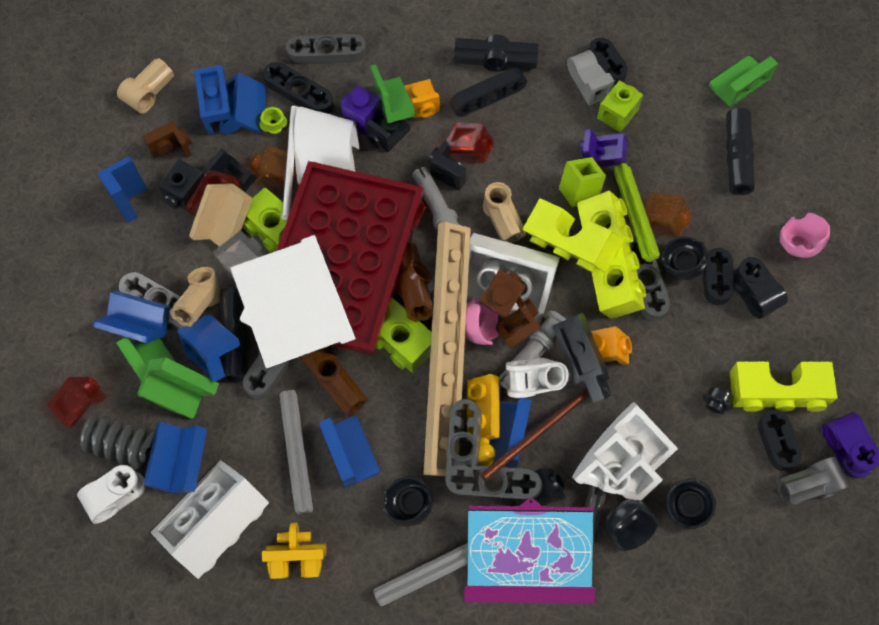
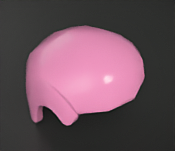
[780,213,830,258]
[465,298,499,345]

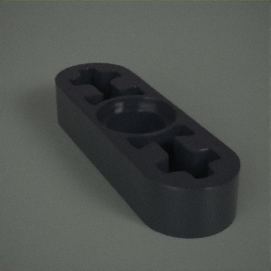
[263,62,334,114]
[449,68,527,117]

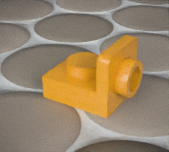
[405,79,440,119]

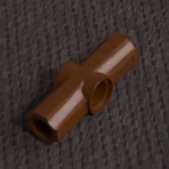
[394,241,433,322]
[299,347,368,417]

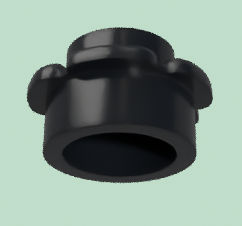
[703,387,734,415]

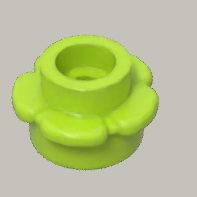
[259,107,287,134]

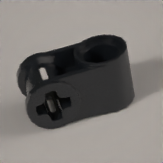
[734,257,788,319]

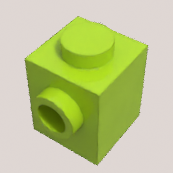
[597,80,643,133]
[559,157,606,207]

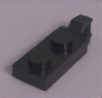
[552,313,611,403]

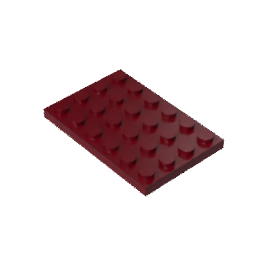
[276,161,424,355]

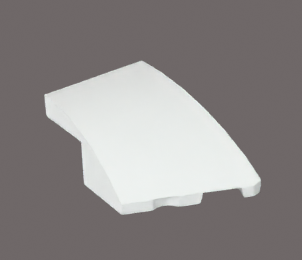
[294,107,359,185]
[572,402,678,501]

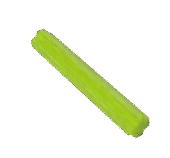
[613,163,660,262]

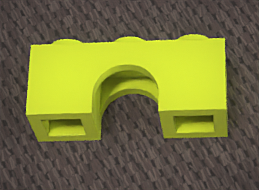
[522,198,623,273]
[730,362,837,412]

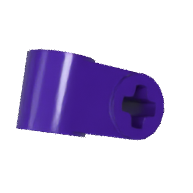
[821,412,879,478]

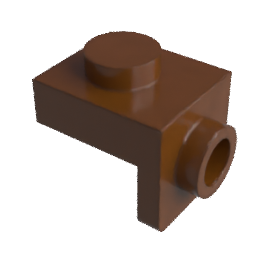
[479,269,526,319]
[496,296,541,348]

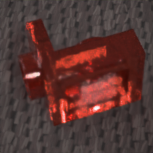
[446,123,493,163]
[47,376,106,427]

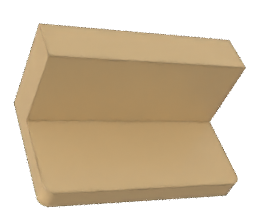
[189,184,253,251]

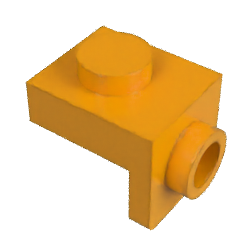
[591,326,632,365]

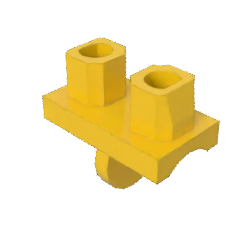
[262,522,326,579]

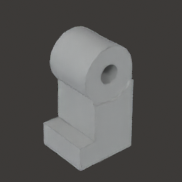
[567,50,614,106]

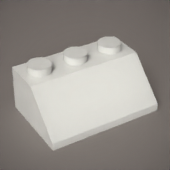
[467,233,560,324]
[150,460,269,579]

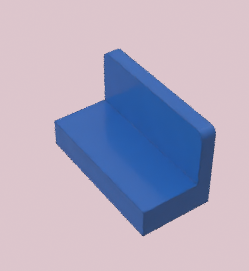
[194,65,232,135]
[219,72,266,135]
[97,157,147,223]
[93,291,171,343]
[177,315,240,382]
[489,398,532,468]
[319,416,380,488]
[144,422,207,494]

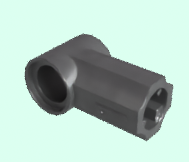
[777,457,850,507]

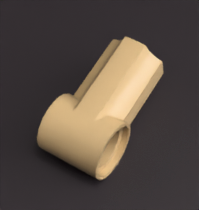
[117,58,174,114]
[482,182,526,243]
[170,267,221,327]

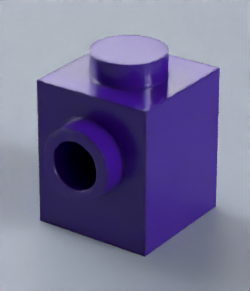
[341,85,383,136]

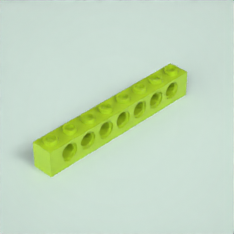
[242,187,432,373]

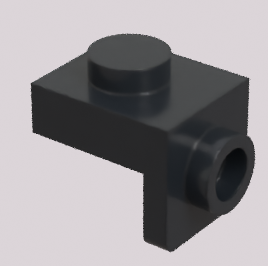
[203,149,257,192]
[509,468,566,507]

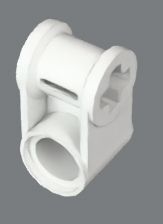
[506,358,569,398]
[77,465,146,524]

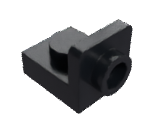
[366,115,411,152]
[428,141,466,191]

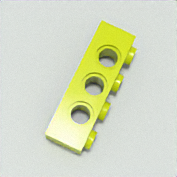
[577,190,646,319]

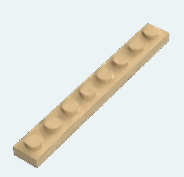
[423,222,471,477]

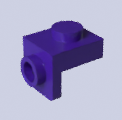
[581,129,628,167]

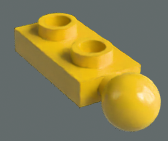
[467,374,499,466]

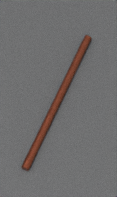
[480,388,590,481]

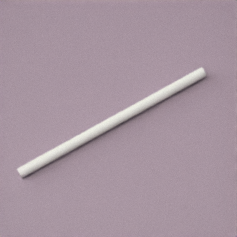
[282,106,297,220]

